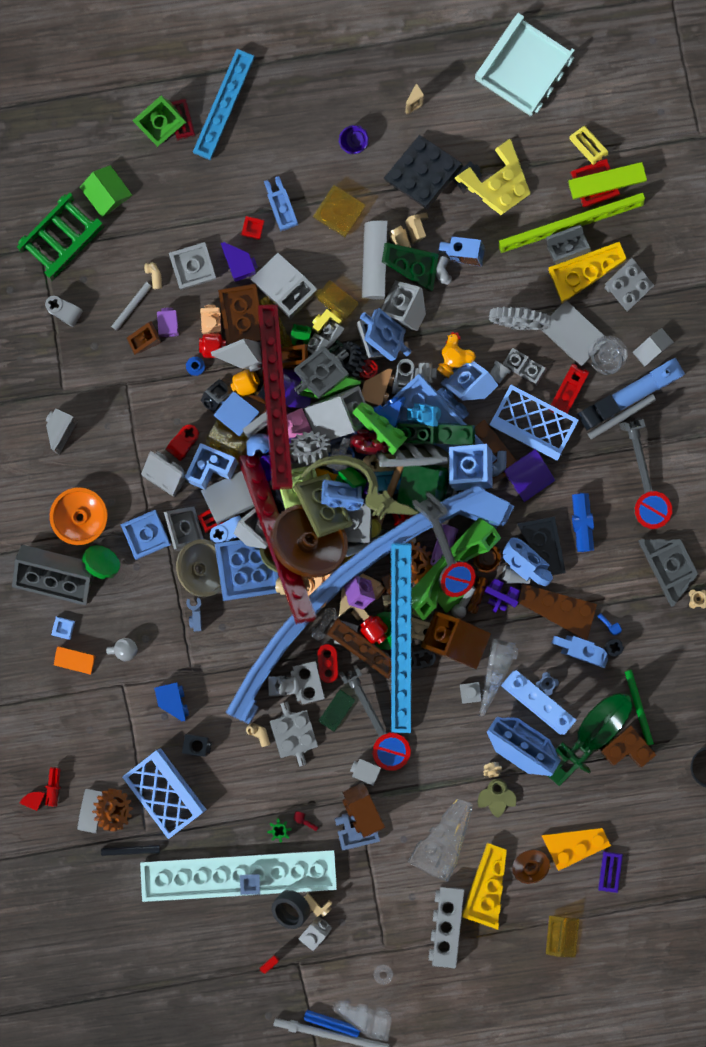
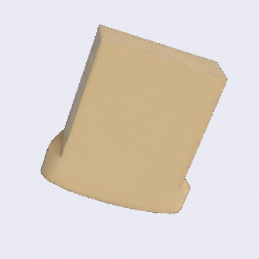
[405,213,428,243]

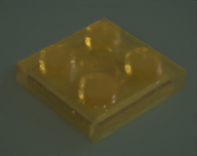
[313,185,366,238]

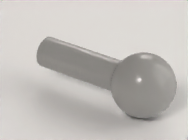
[451,586,476,619]

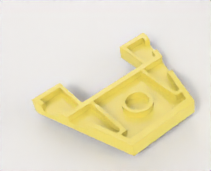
[455,139,530,215]

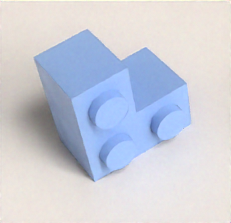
[184,443,238,490]

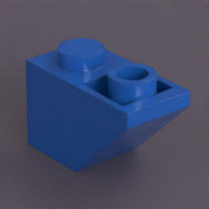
[373,396,406,433]
[154,683,189,721]

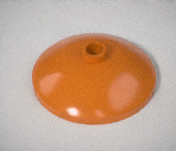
[50,488,108,545]

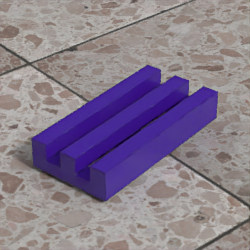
[598,851,623,893]

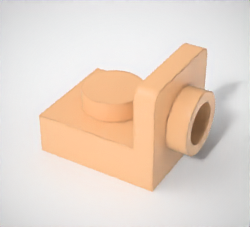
[200,305,221,334]

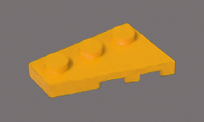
[541,828,611,871]

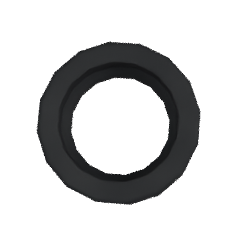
[271,890,310,929]

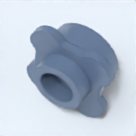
[536,672,559,695]

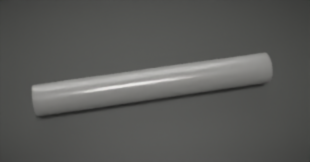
[111,282,152,331]

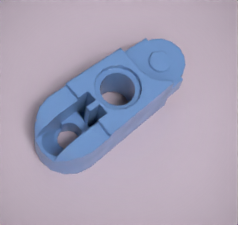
[503,538,553,586]
[551,635,608,668]

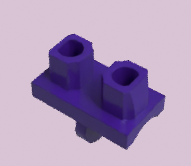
[484,579,520,613]

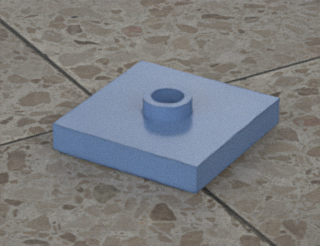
[120,510,171,560]

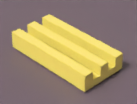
[570,126,608,165]

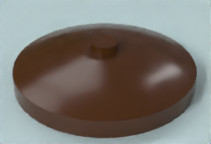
[271,504,348,578]

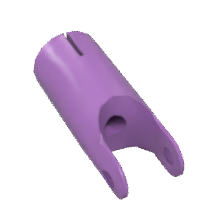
[430,524,458,566]

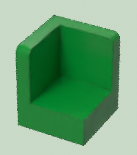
[335,467,367,495]

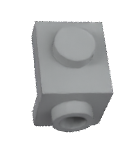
[298,916,332,951]

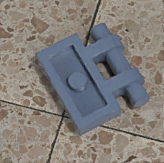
[335,813,380,850]

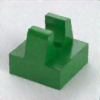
[291,324,312,345]

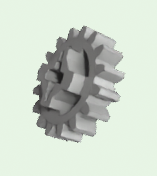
[289,431,331,465]

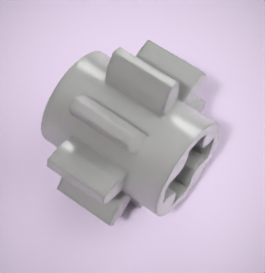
[414,363,437,384]

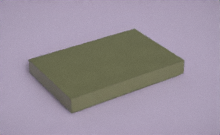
[293,473,353,538]

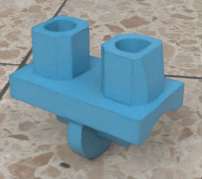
[407,403,441,426]

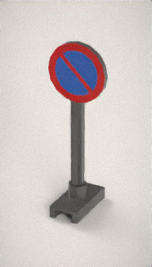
[619,418,672,529]
[412,493,475,597]
[339,664,411,771]

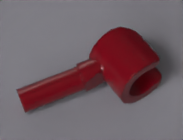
[293,811,318,831]

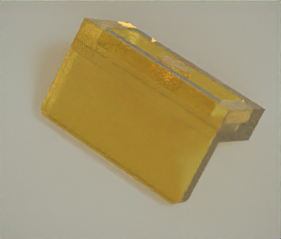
[315,280,358,321]
[546,915,579,957]

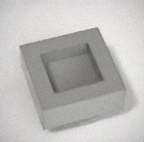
[460,682,481,704]

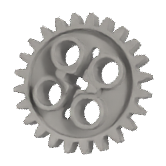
[489,307,552,330]

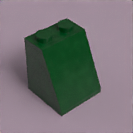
[397,465,449,513]

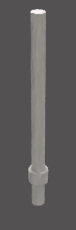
[273,1018,389,1047]

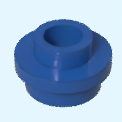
[186,357,205,376]

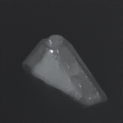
[479,639,518,717]
[408,799,473,881]

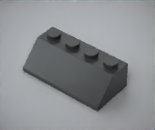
[12,544,94,606]

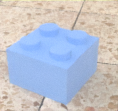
[449,444,493,491]

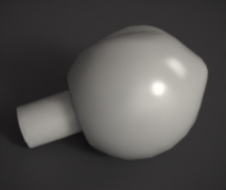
[106,638,138,661]

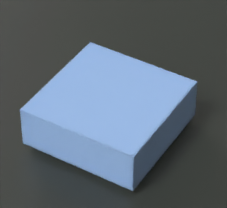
[51,617,75,640]

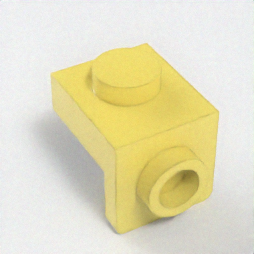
[312,309,342,334]

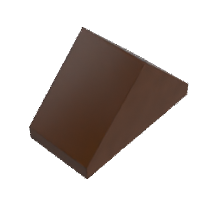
[127,321,161,355]
[281,344,308,368]

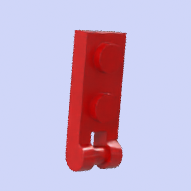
[548,363,589,419]

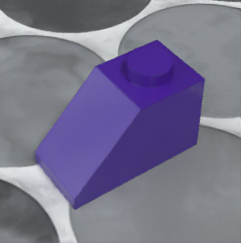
[221,242,258,282]

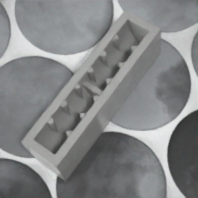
[362,221,387,299]

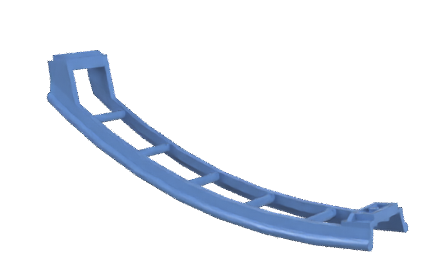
[226,486,514,724]

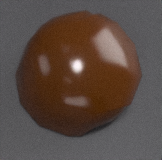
[473,545,502,573]

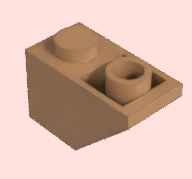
[362,369,395,407]

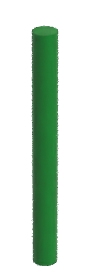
[625,670,654,746]

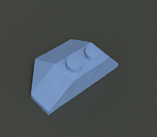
[487,717,561,776]

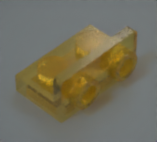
[205,419,249,462]

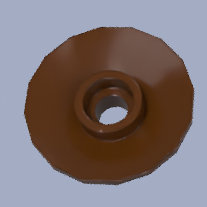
[512,850,550,884]

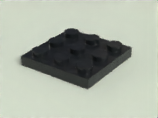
[384,135,463,210]

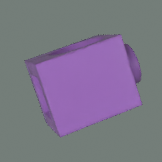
[157,308,179,337]
[344,576,375,610]

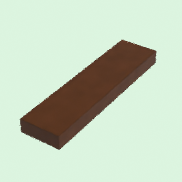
[326,618,391,679]

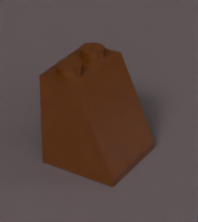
[421,611,491,669]

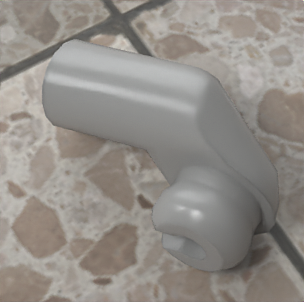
[436,256,452,285]

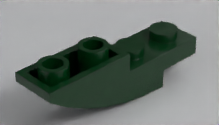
[397,422,475,445]

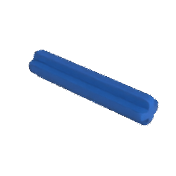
[304,1010,361,1037]

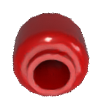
[199,333,226,358]
[360,615,388,644]

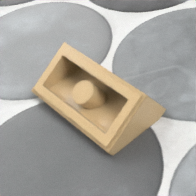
[405,84,424,114]

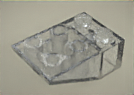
[333,1000,392,1041]

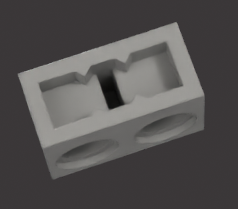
[290,661,325,704]

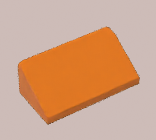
[54,646,96,675]

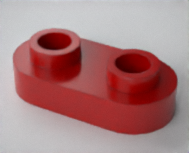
[318,644,338,683]

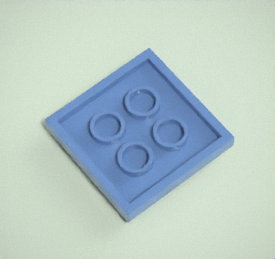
[214,540,279,601]

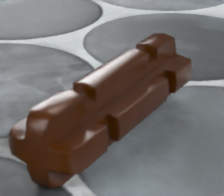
[467,576,488,614]

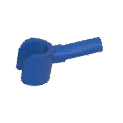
[598,613,622,636]

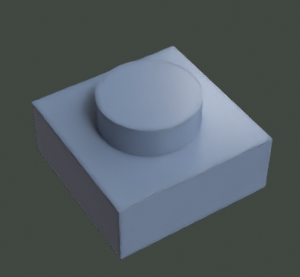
[240,874,260,895]

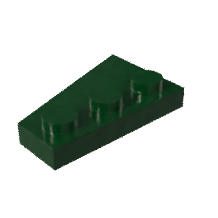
[382,243,439,292]

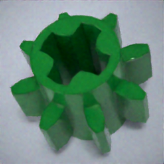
[267,818,292,843]

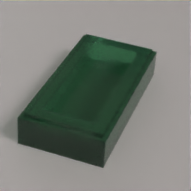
[319,689,355,732]

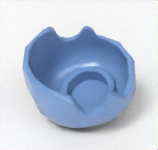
[246,433,269,456]

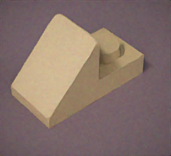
[339,588,369,622]

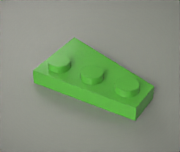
[353,402,407,455]

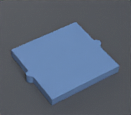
[213,391,259,437]

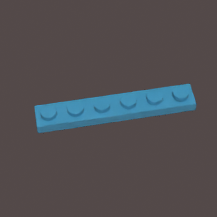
[193,49,255,160]

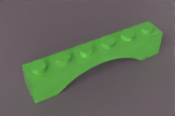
[411,518,501,621]

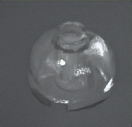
[588,336,628,375]

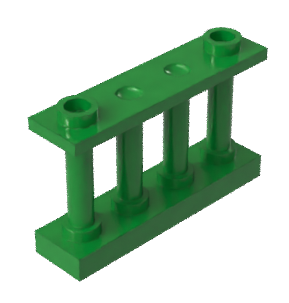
[17,192,104,281]

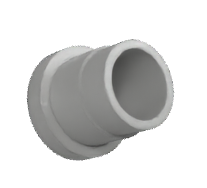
[490,361,511,383]

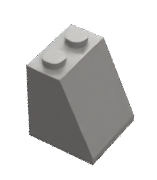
[304,386,366,440]

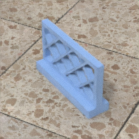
[489,385,578,461]
[122,748,207,839]

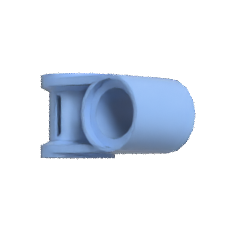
[210,515,241,543]

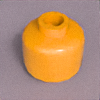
[231,369,260,397]

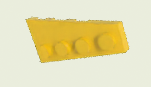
[548,242,626,303]
[461,843,507,930]

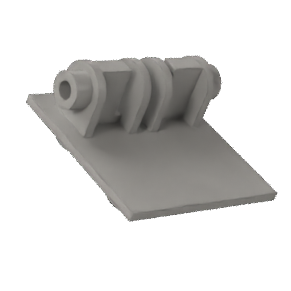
[604,258,654,311]

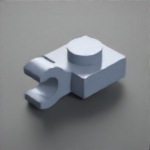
[186,598,202,632]

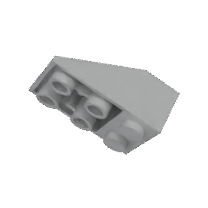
[251,253,317,319]
[141,451,186,497]

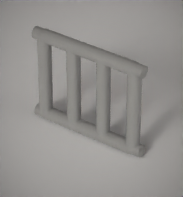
[375,443,448,467]

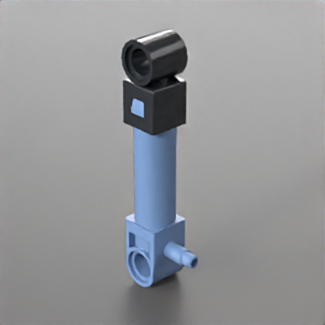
[577,358,685,431]

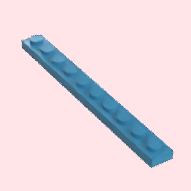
[391,543,412,733]

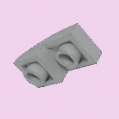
[307,320,344,354]
[503,348,547,386]
[77,789,103,834]

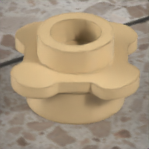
[689,590,706,609]
[484,762,502,778]

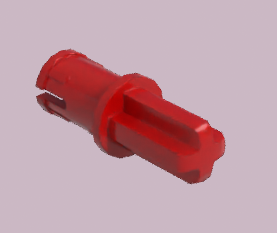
[45,767,61,807]

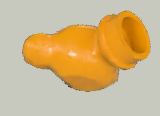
[437,332,476,379]

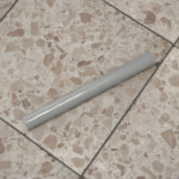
[587,394,656,440]

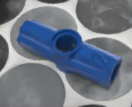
[572,493,594,552]

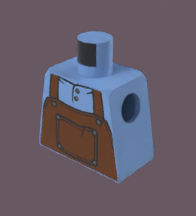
[439,237,485,267]

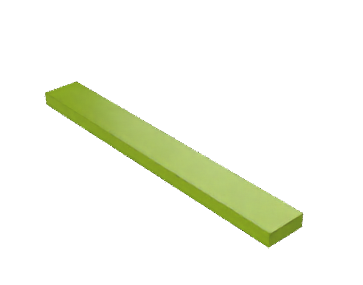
[499,193,645,253]

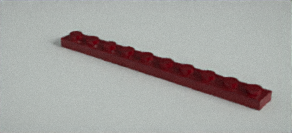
[258,305,293,490]
[238,453,316,624]

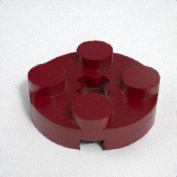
[350,429,389,455]

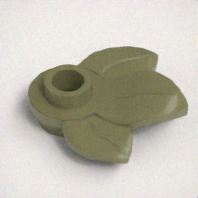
[478,779,516,818]

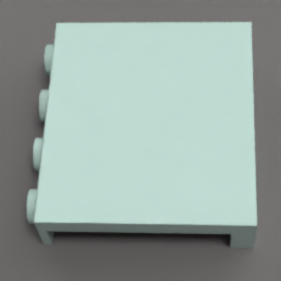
[475,13,575,116]

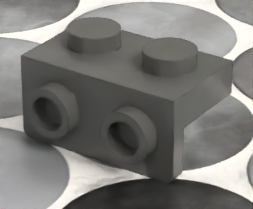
[546,225,591,265]

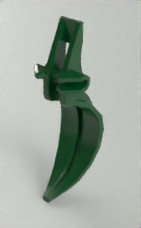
[548,694,633,786]

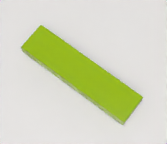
[568,162,647,200]

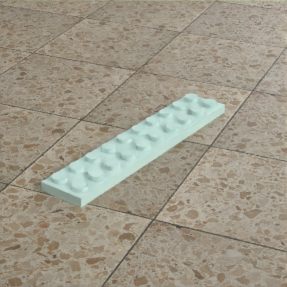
[140,850,337,902]

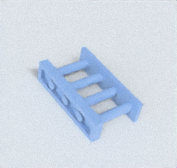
[501,670,576,735]

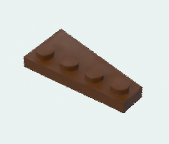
[518,584,597,640]

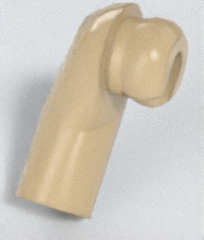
[145,262,162,289]
[246,723,271,747]

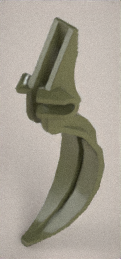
[301,455,418,520]

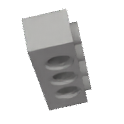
[429,886,464,968]

